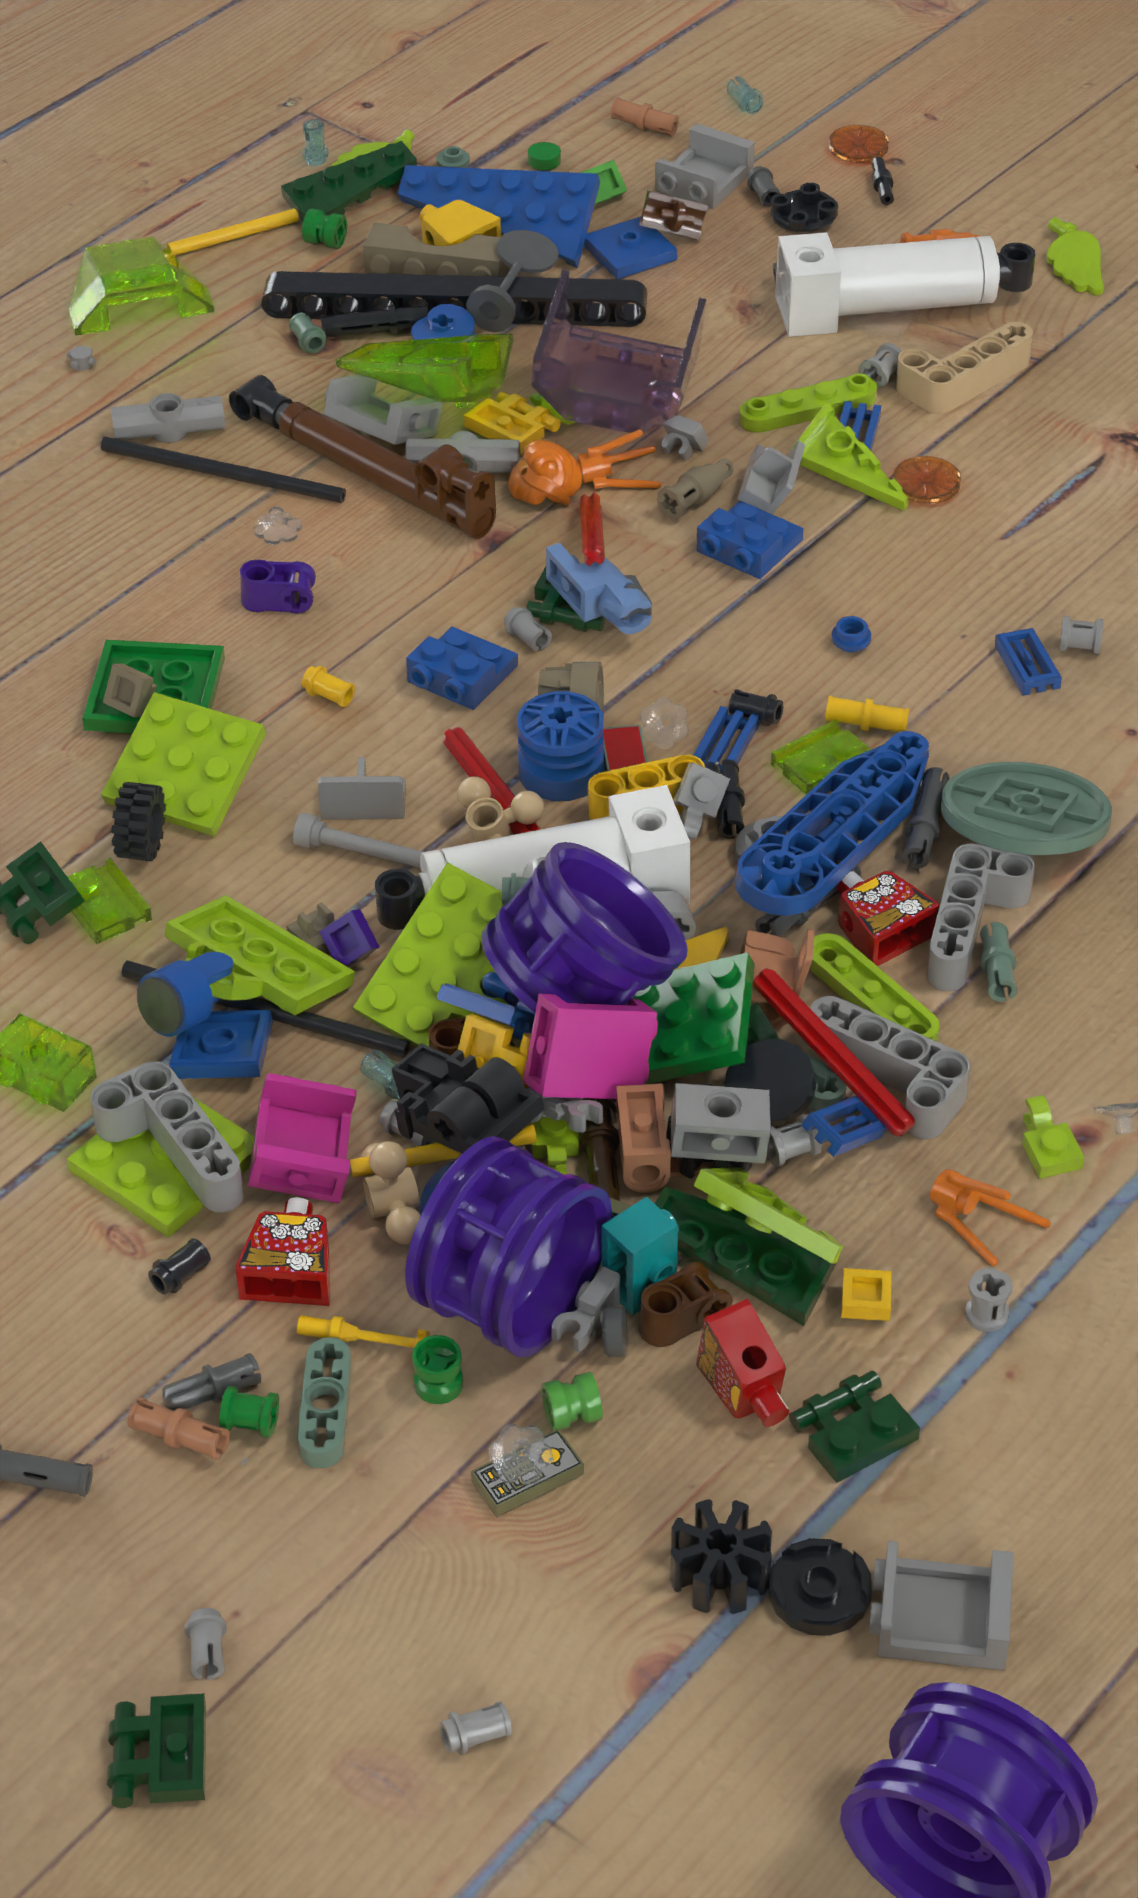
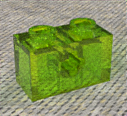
[0,1013,97,1112]

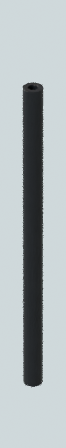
[101,436,346,503]
[121,960,410,1058]

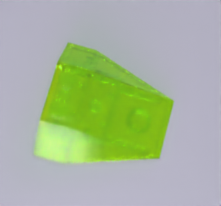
[69,236,215,336]
[336,334,513,408]

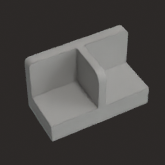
[738,441,805,514]
[318,757,406,819]

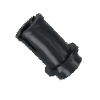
[729,689,784,726]
[148,1238,211,1295]

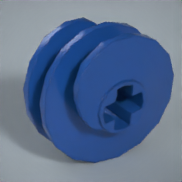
[411,304,475,361]

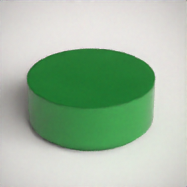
[527,142,561,171]

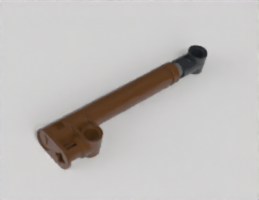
[229,375,496,539]

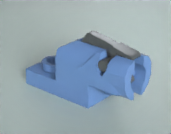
[546,543,652,634]

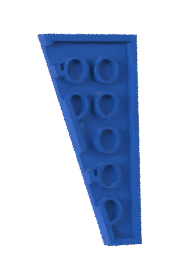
[398,165,600,268]

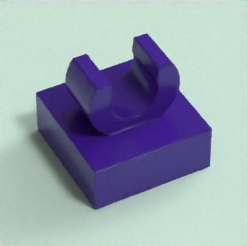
[319,909,380,967]

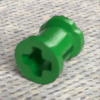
[219,1386,280,1438]

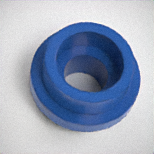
[831,616,871,652]

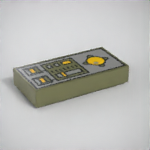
[471,1429,584,1517]

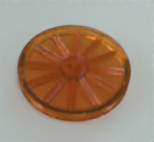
[829,125,889,163]
[893,456,961,504]

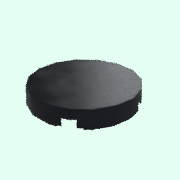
[724,1039,817,1128]
[769,1538,872,1636]

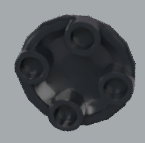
[771,183,838,232]

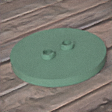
[941,762,1112,855]

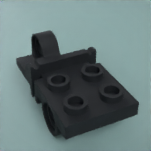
[391,1043,545,1154]

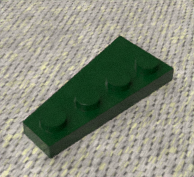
[281,141,417,222]
[655,1186,840,1326]

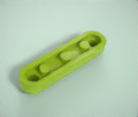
[739,373,877,433]
[809,933,940,1042]

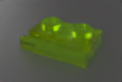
[771,719,872,795]
[67,858,152,944]

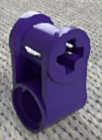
[240,559,316,613]

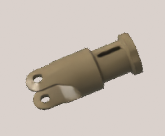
[657,458,734,519]

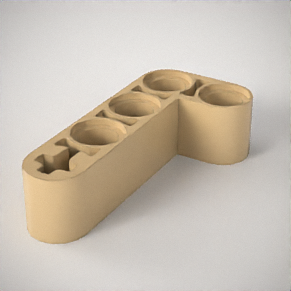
[896,322,1033,414]

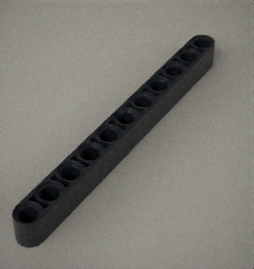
[261,271,648,327]

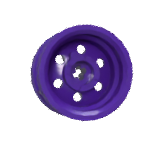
[840,1682,1098,1898]

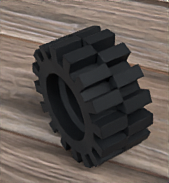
[111,782,166,861]

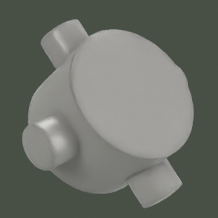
[67,346,96,370]

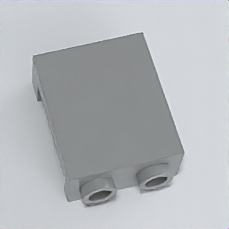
[655,123,754,209]
[323,372,444,445]
[869,1541,1014,1671]

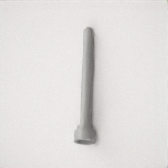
[293,812,423,868]

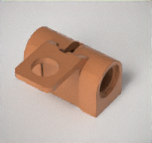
[739,929,815,1030]
[616,1084,711,1192]

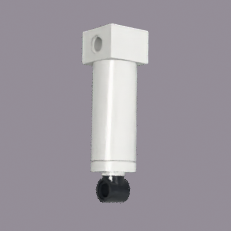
[775,232,1036,337]
[375,785,690,930]

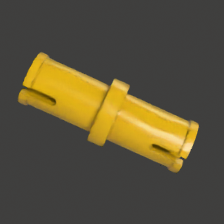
[825,695,910,732]

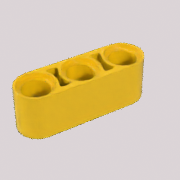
[588,755,705,820]

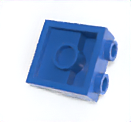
[697,501,803,579]
[406,626,518,710]

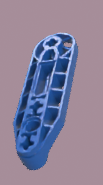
[735,731,929,916]

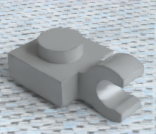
[674,762,730,840]
[552,1267,620,1352]

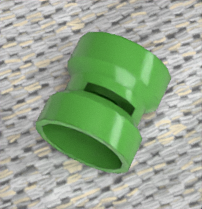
[541,1372,603,1431]

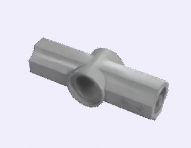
[111,393,225,443]
[406,431,520,473]

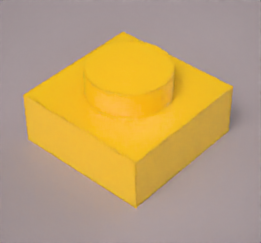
[841,1268,892,1321]

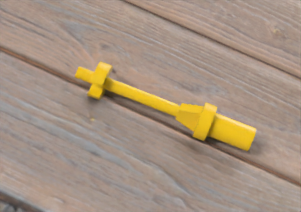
[297,1315,430,1348]

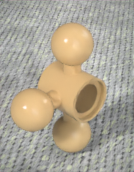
[457,776,544,842]
[360,1141,421,1244]

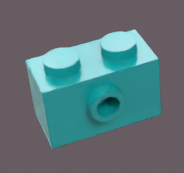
[602,1196,679,1315]

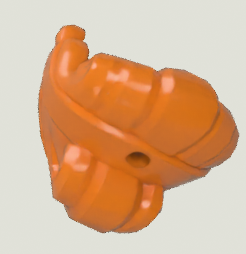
[508,440,583,506]

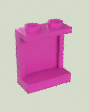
[523,994,658,1099]
[248,1073,357,1203]

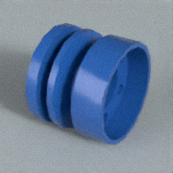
[517,691,604,801]

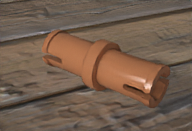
[611,97,679,136]
[127,1398,230,1460]

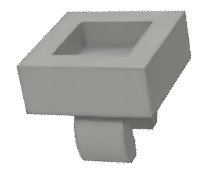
[662,411,709,461]

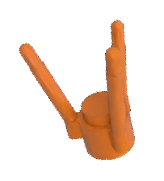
[577,429,661,489]
[930,1169,1051,1266]

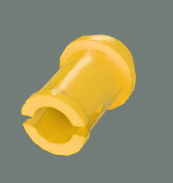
[302,665,356,707]

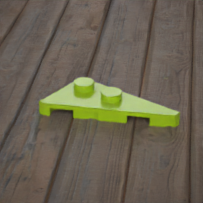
[791,403,909,511]
[694,1167,844,1264]

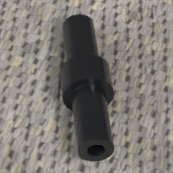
[871,157,894,205]

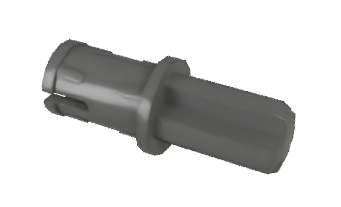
[162,1353,261,1411]

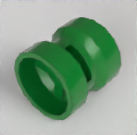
[302,208,348,249]
[412,1335,463,1404]

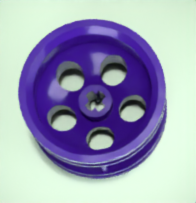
[481,842,688,1013]
[405,1136,612,1358]

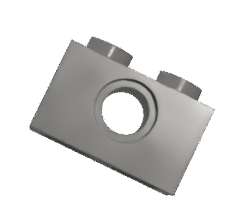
[671,1083,771,1163]

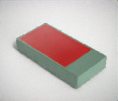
[603,725,648,771]

